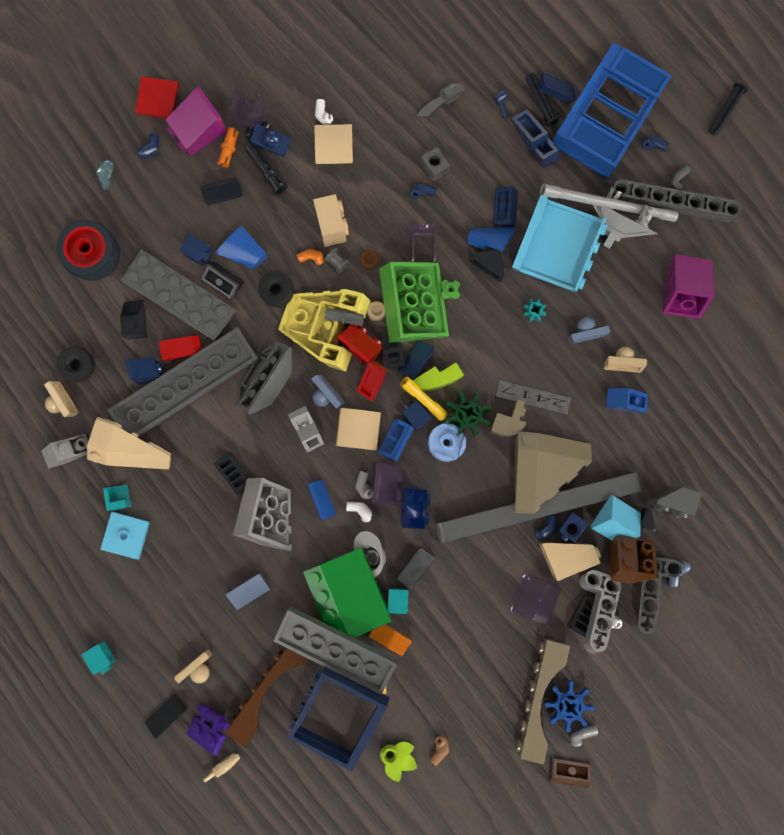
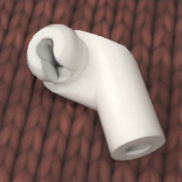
[315,99,333,125]
[346,502,372,522]

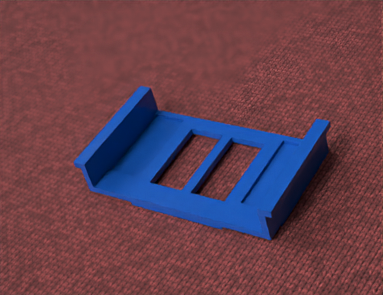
[552,42,672,179]

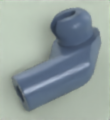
[668,561,690,587]

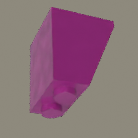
[166,87,227,157]
[663,254,714,319]

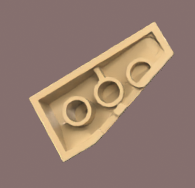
[87,417,171,469]

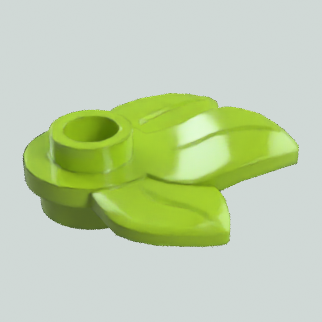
[380,741,417,782]

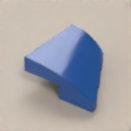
[216,226,268,269]
[467,227,516,252]

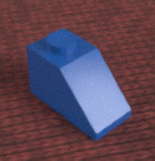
[606,388,648,413]

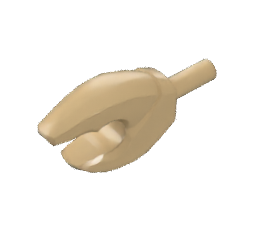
[203,753,240,783]

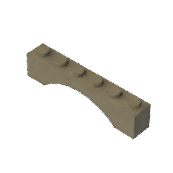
[516,637,570,765]

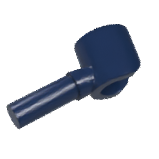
[494,90,508,119]

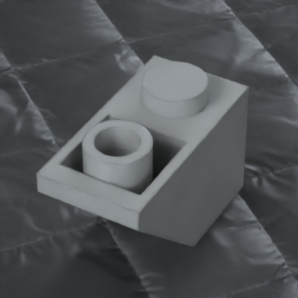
[41,434,89,469]

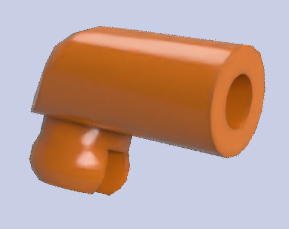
[296,249,325,265]

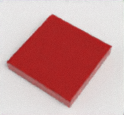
[135,76,179,119]

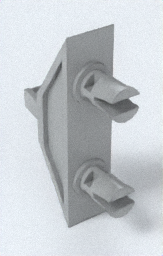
[593,187,658,249]

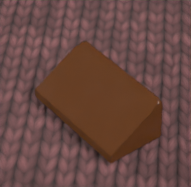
[549,758,592,788]

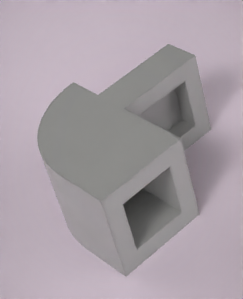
[288,406,324,452]

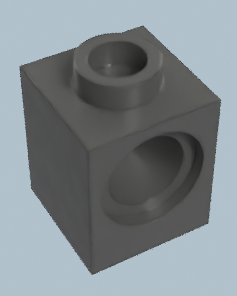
[421,147,450,182]

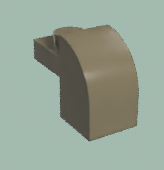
[489,400,527,437]

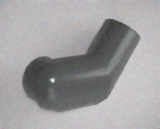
[669,165,690,190]

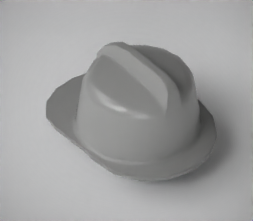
[354,531,386,577]

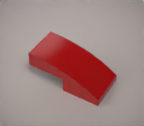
[159,335,202,361]

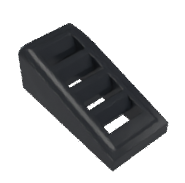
[213,452,248,495]
[567,592,603,637]

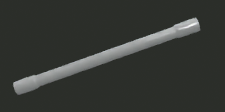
[540,184,678,222]

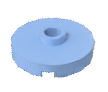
[428,423,466,462]

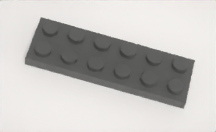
[120,249,236,341]
[274,606,399,695]

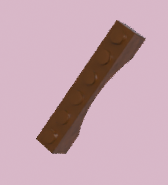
[226,648,308,748]

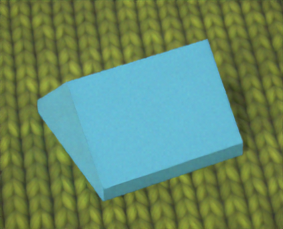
[590,495,641,541]

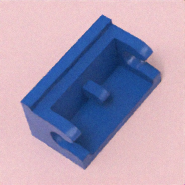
[378,419,414,462]

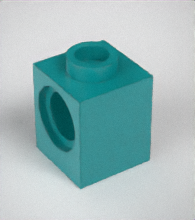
[81,641,116,675]

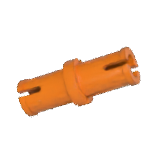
[217,127,239,168]

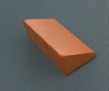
[368,624,412,656]

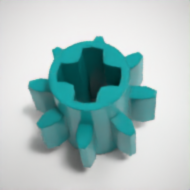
[523,299,546,322]

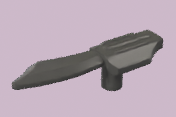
[417,83,465,117]

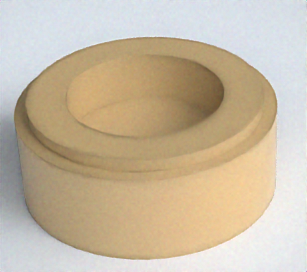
[367,301,385,321]

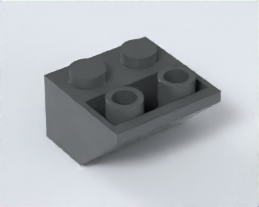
[646,487,702,519]

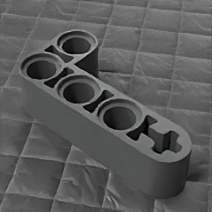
[638,557,684,634]

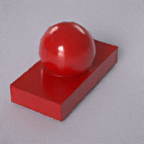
[356,360,388,401]

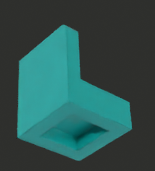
[103,485,132,511]
[388,587,409,614]

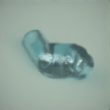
[97,160,114,190]

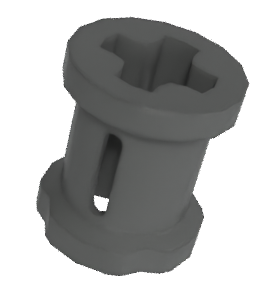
[325,248,350,273]

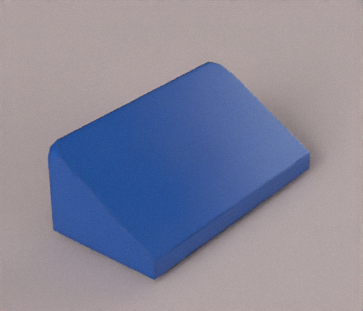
[308,480,336,520]

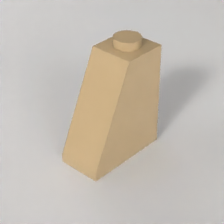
[539,542,601,581]

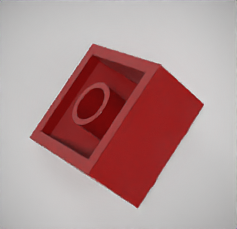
[337,324,383,367]

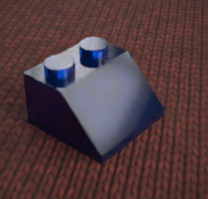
[401,488,431,529]

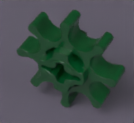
[445,391,491,438]

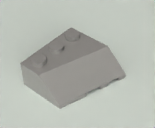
[233,478,292,551]

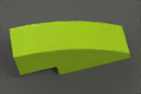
[403,363,464,392]

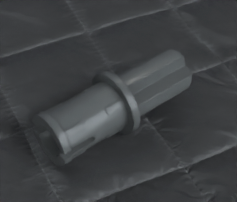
[325,307,364,326]

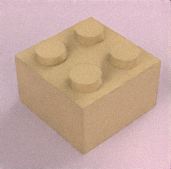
[313,194,349,247]

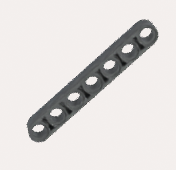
[612,180,742,222]

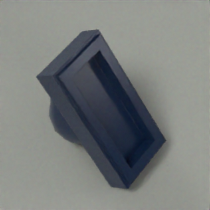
[249,123,291,157]

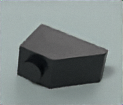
[120,300,147,340]

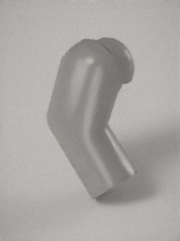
[355,471,373,499]
[570,725,598,747]

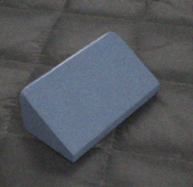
[226,573,270,610]

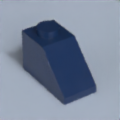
[125,357,163,384]

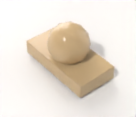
[604,346,647,373]
[44,381,79,417]
[174,649,213,684]

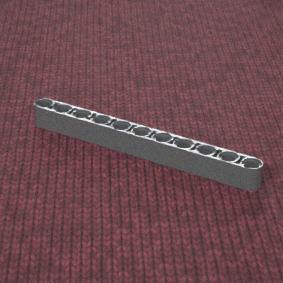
[434,472,642,543]

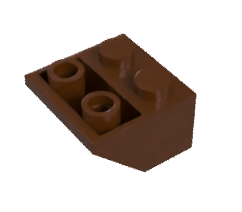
[609,535,658,584]

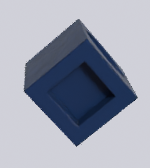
[179,234,212,266]
[402,401,432,431]
[555,512,588,543]

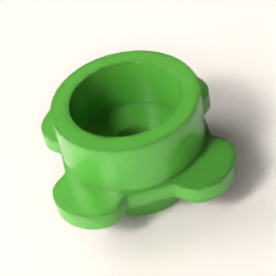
[441,280,460,299]

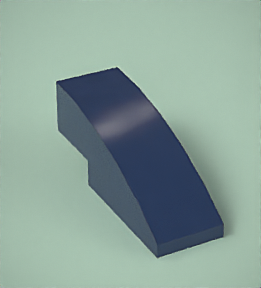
[511,109,559,169]

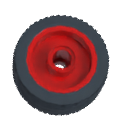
[56,220,120,281]

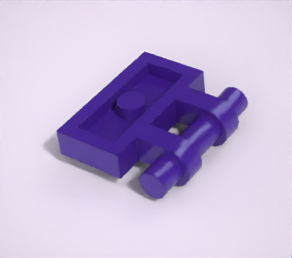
[186,703,230,755]

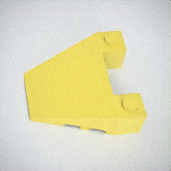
[278,289,371,372]

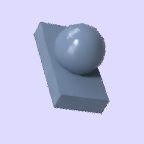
[568,317,610,344]
[312,375,345,408]

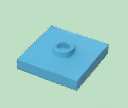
[100,512,150,560]

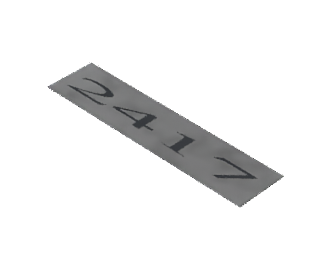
[496,380,571,414]

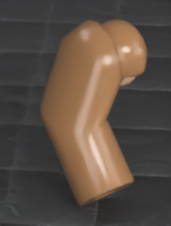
[430,735,449,766]

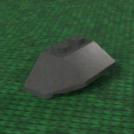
[236,341,292,414]

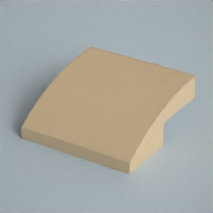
[315,124,353,164]
[336,408,381,451]

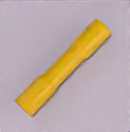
[400,377,447,421]

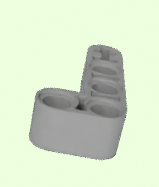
[580,570,621,654]

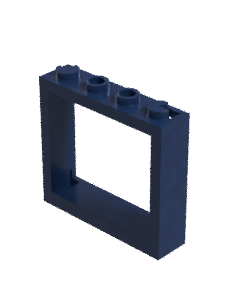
[288,667,390,771]

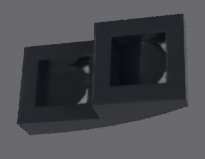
[379,331,405,369]

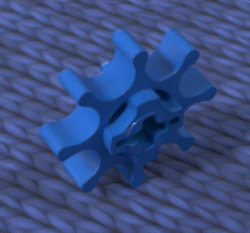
[544,679,595,732]

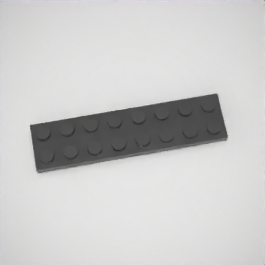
[108,327,259,438]

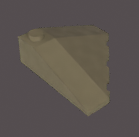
[515,432,592,514]

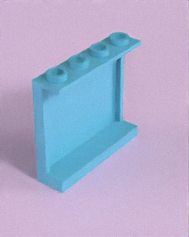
[512,195,608,293]

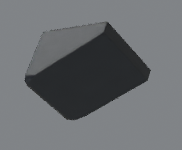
[641,508,655,531]

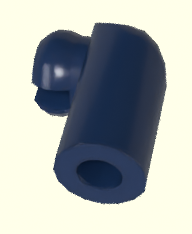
[137,134,159,159]
[641,135,669,152]
[410,183,437,199]
[534,515,557,540]

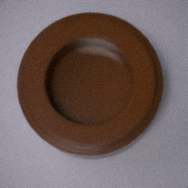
[360,250,379,270]

